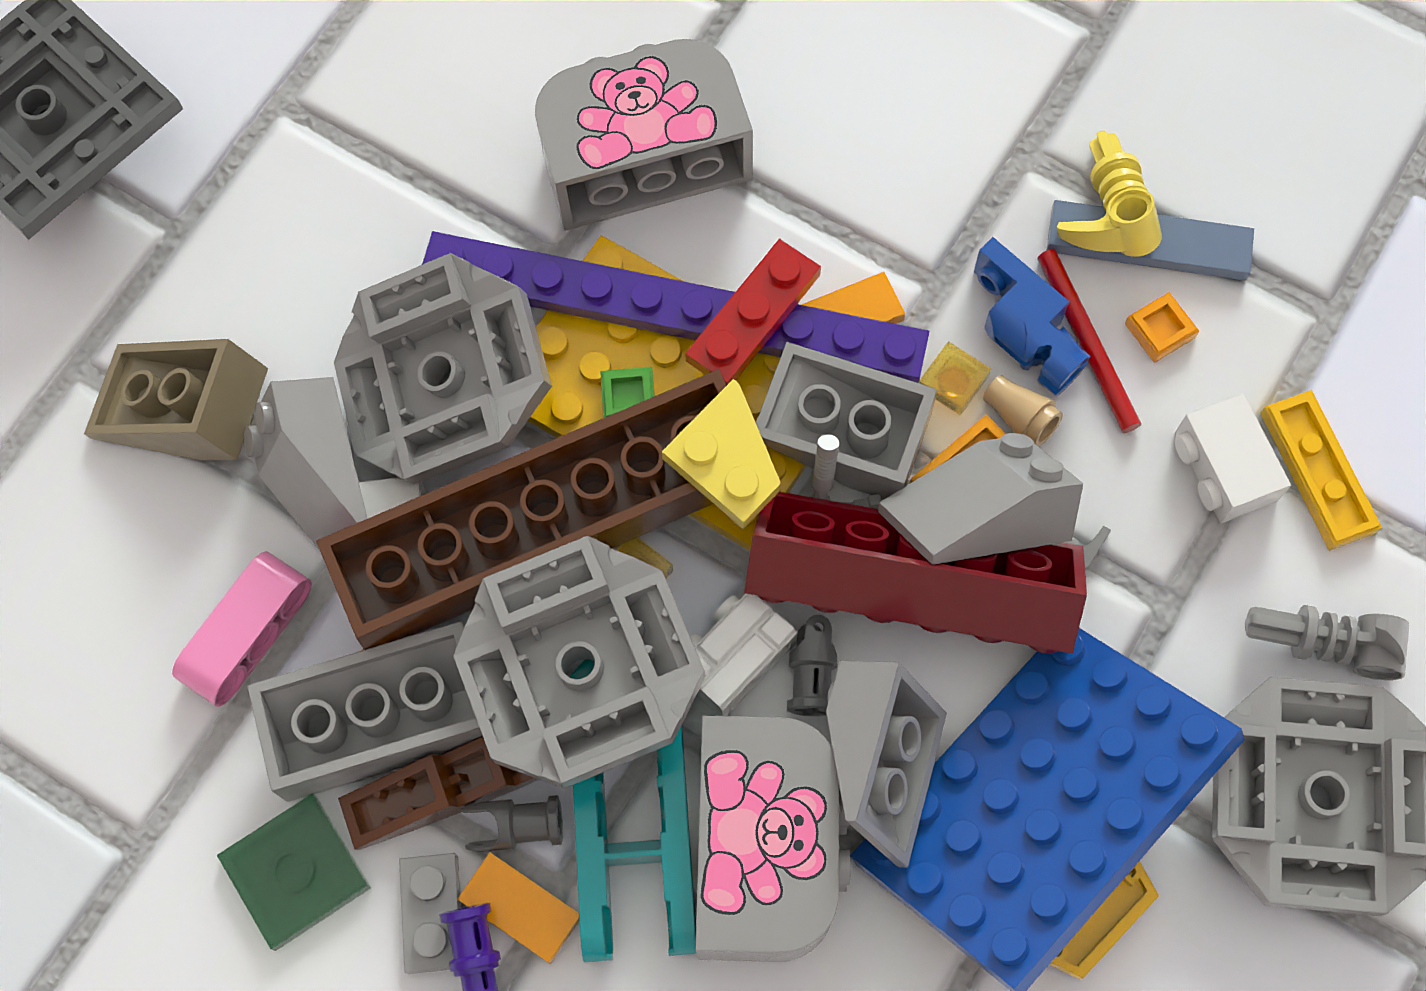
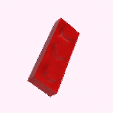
[685,238,821,385]

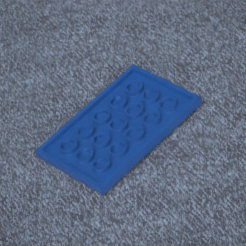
[850,628,1245,991]

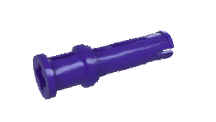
[439,903,501,991]

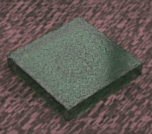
[217,793,371,951]

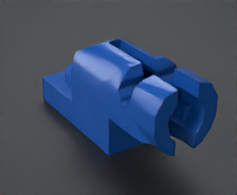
[974,237,1091,397]

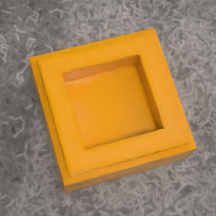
[1125,292,1199,363]

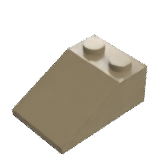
[84,339,268,460]

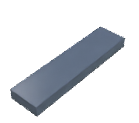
[1046,200,1254,281]

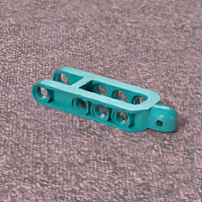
[569,659,697,963]

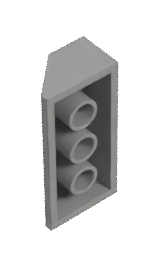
[247,621,483,802]

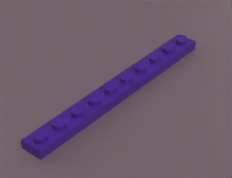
[422,231,930,383]

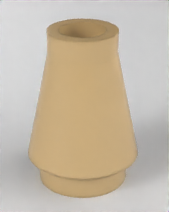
[983,375,1063,446]

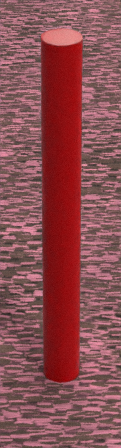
[1037,249,1142,433]

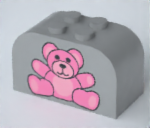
[535,39,753,231]
[696,716,850,962]

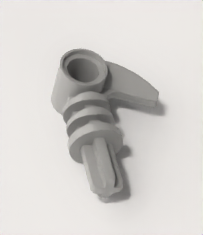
[1245,605,1409,680]

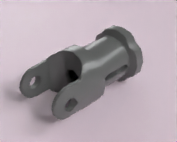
[787,614,837,717]
[461,795,563,851]

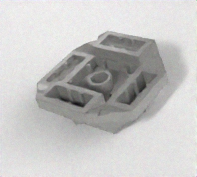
[334,253,552,485]
[453,536,706,788]
[1212,677,1426,916]

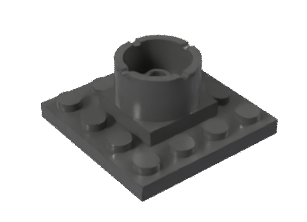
[0,0,183,240]

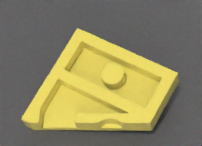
[662,379,781,529]

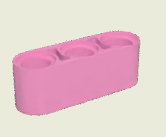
[172,551,312,707]

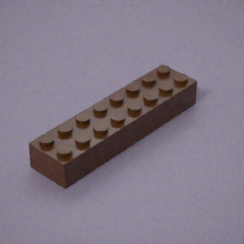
[316,369,727,650]

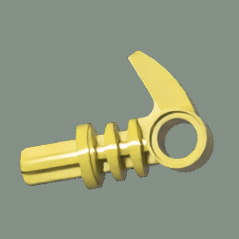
[1057,130,1162,257]

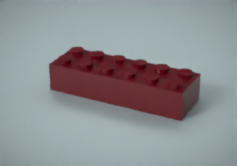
[744,491,1087,654]

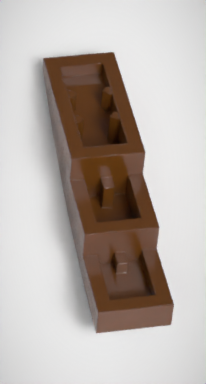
[338,736,540,850]

